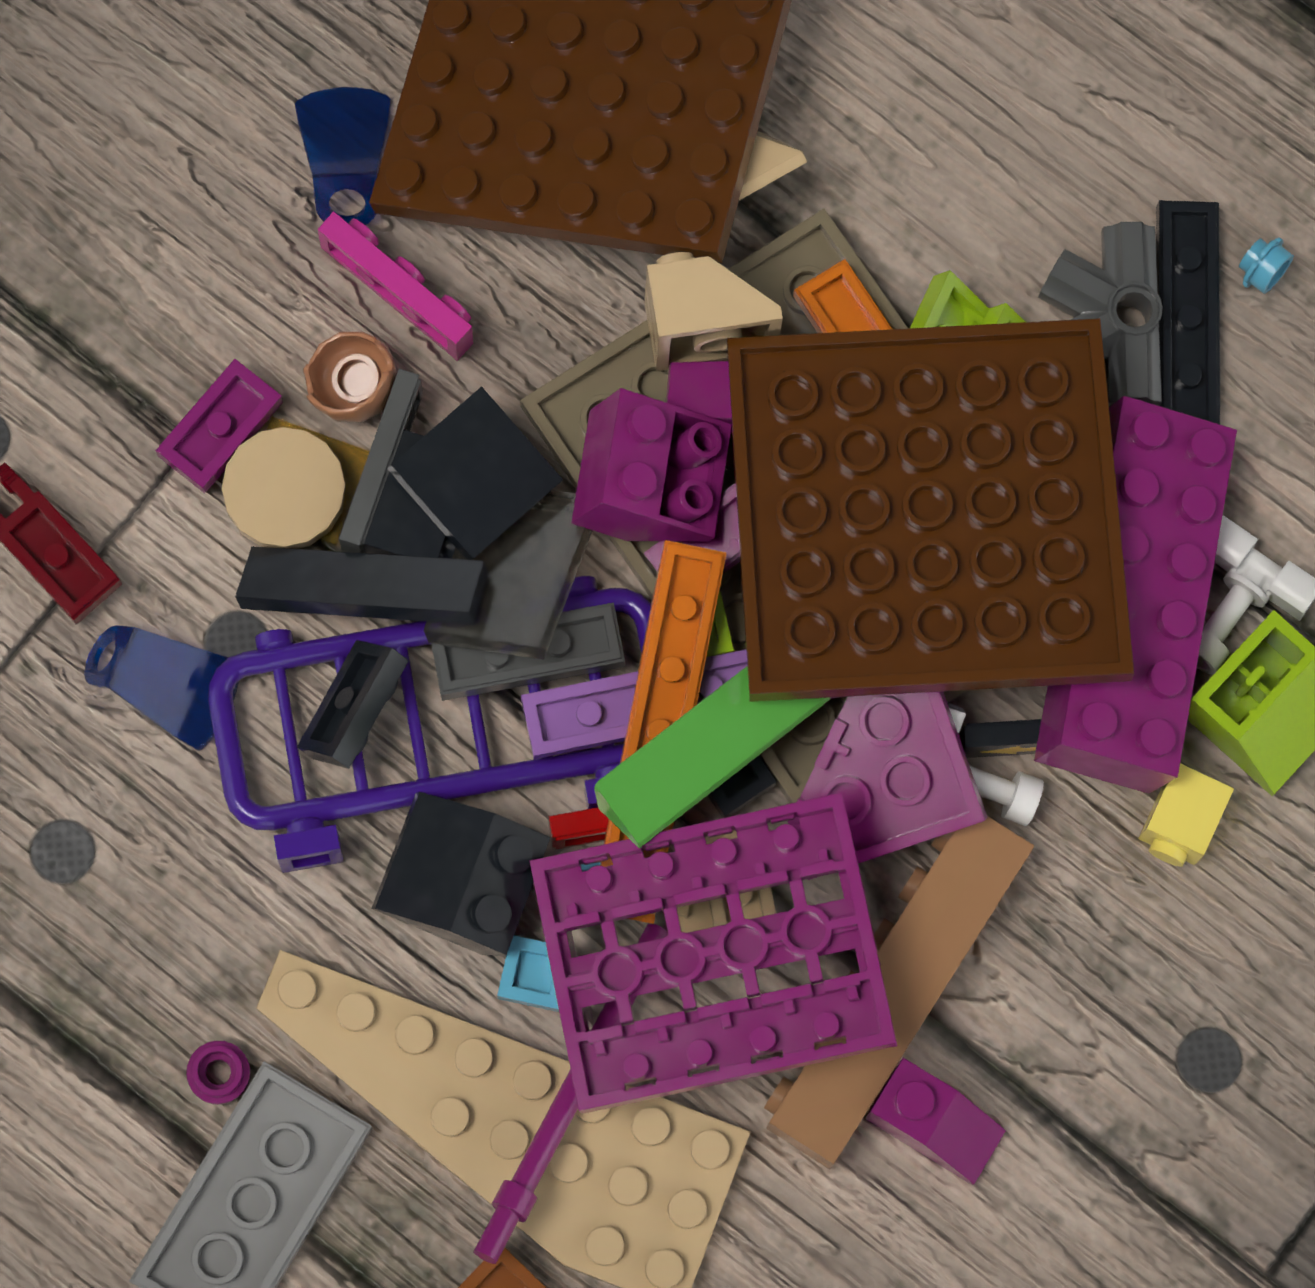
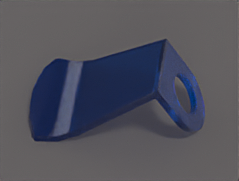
[294,87,391,225]
[84,625,239,751]

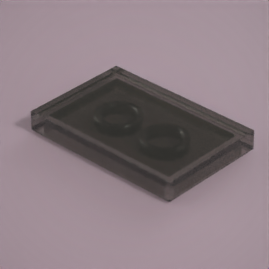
[423,490,593,660]

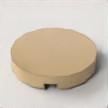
[222,427,346,549]

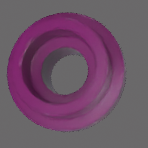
[186,1041,251,1105]

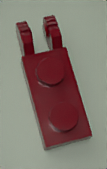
[0,462,123,625]

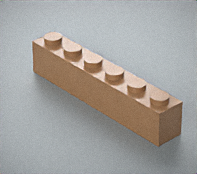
[764,816,1034,1170]

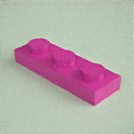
[317,211,473,361]

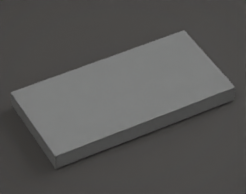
[129,1062,373,1288]

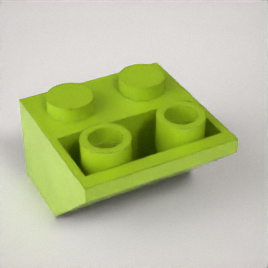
[1188,610,1315,796]

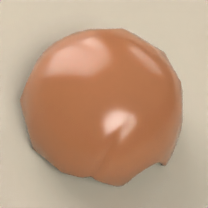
[303,332,397,423]

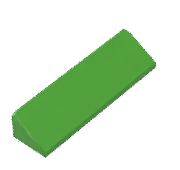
[594,666,831,848]

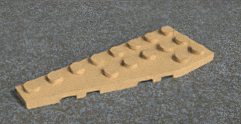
[256,950,750,1288]

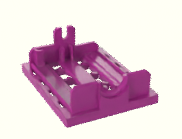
[530,792,898,1114]

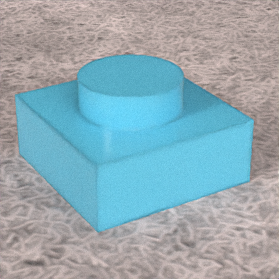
[497,935,559,1012]

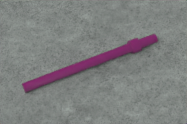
[473,923,668,1264]

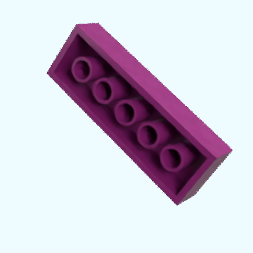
[1034,396,1237,794]

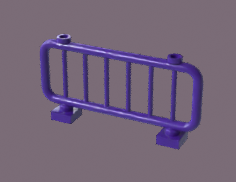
[208,576,651,873]

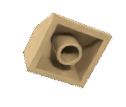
[644,252,783,371]

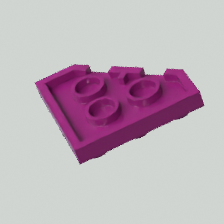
[787,691,988,880]

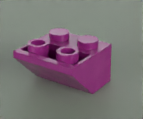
[571,388,732,542]

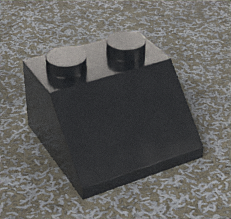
[371,792,551,955]

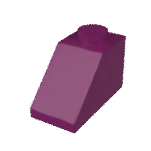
[865,1057,1006,1185]

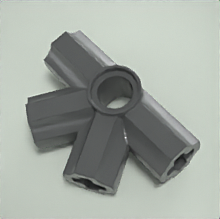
[1038,222,1163,407]

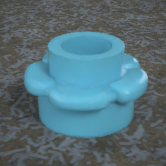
[1239,237,1294,294]

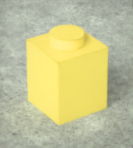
[1138,763,1234,867]

